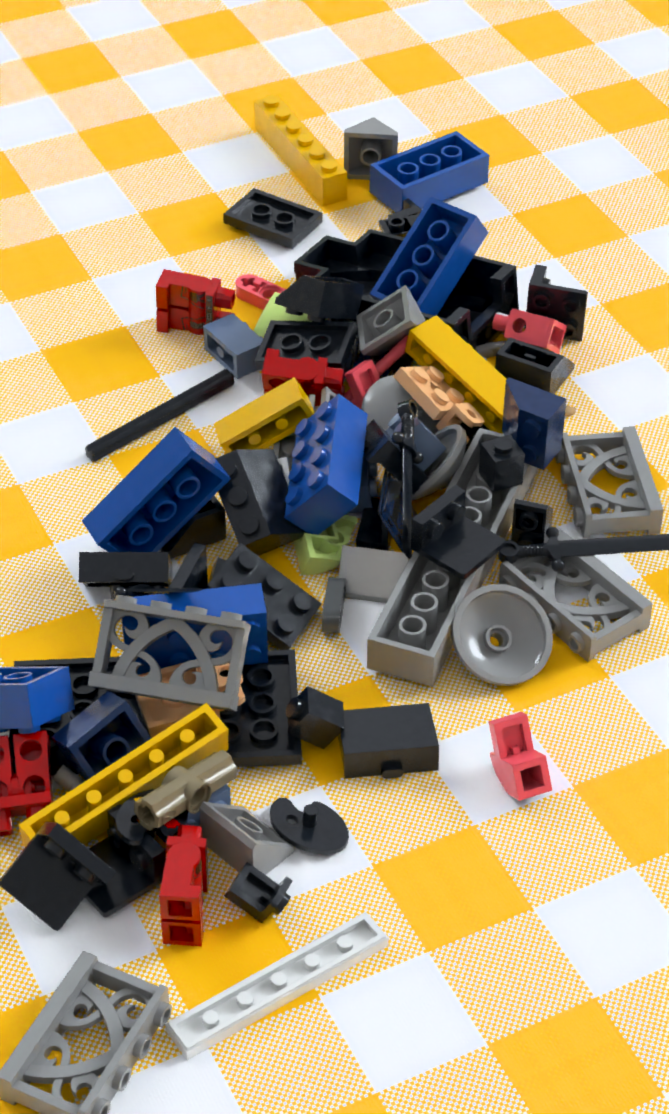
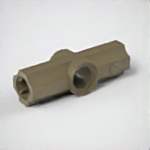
[134,750,238,831]

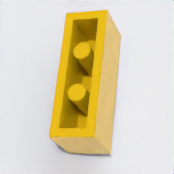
[214,377,314,454]

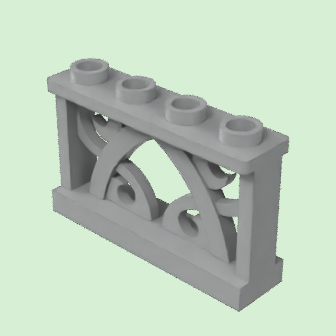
[555,426,664,538]
[499,529,653,662]
[88,595,251,712]
[0,951,172,1114]

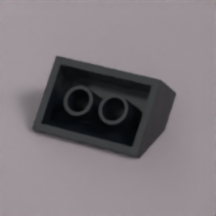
[216,449,307,556]

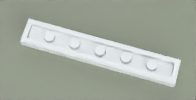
[165,912,389,1061]

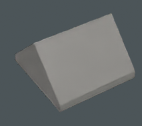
[344,117,398,180]
[356,285,426,356]
[338,545,409,603]
[199,802,296,875]

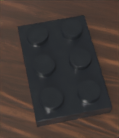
[223,188,323,249]
[254,320,358,370]
[205,543,321,650]

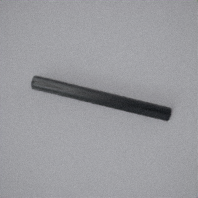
[85,369,235,462]

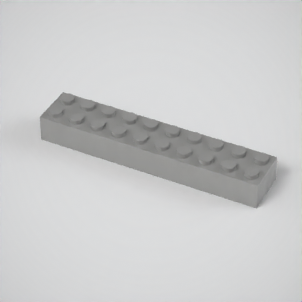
[367,428,537,687]

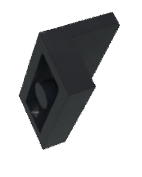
[356,482,398,551]

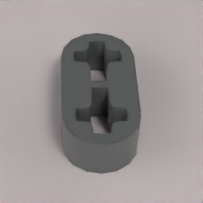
[322,577,346,633]

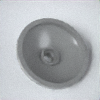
[362,375,440,434]
[394,424,467,501]
[451,584,553,686]

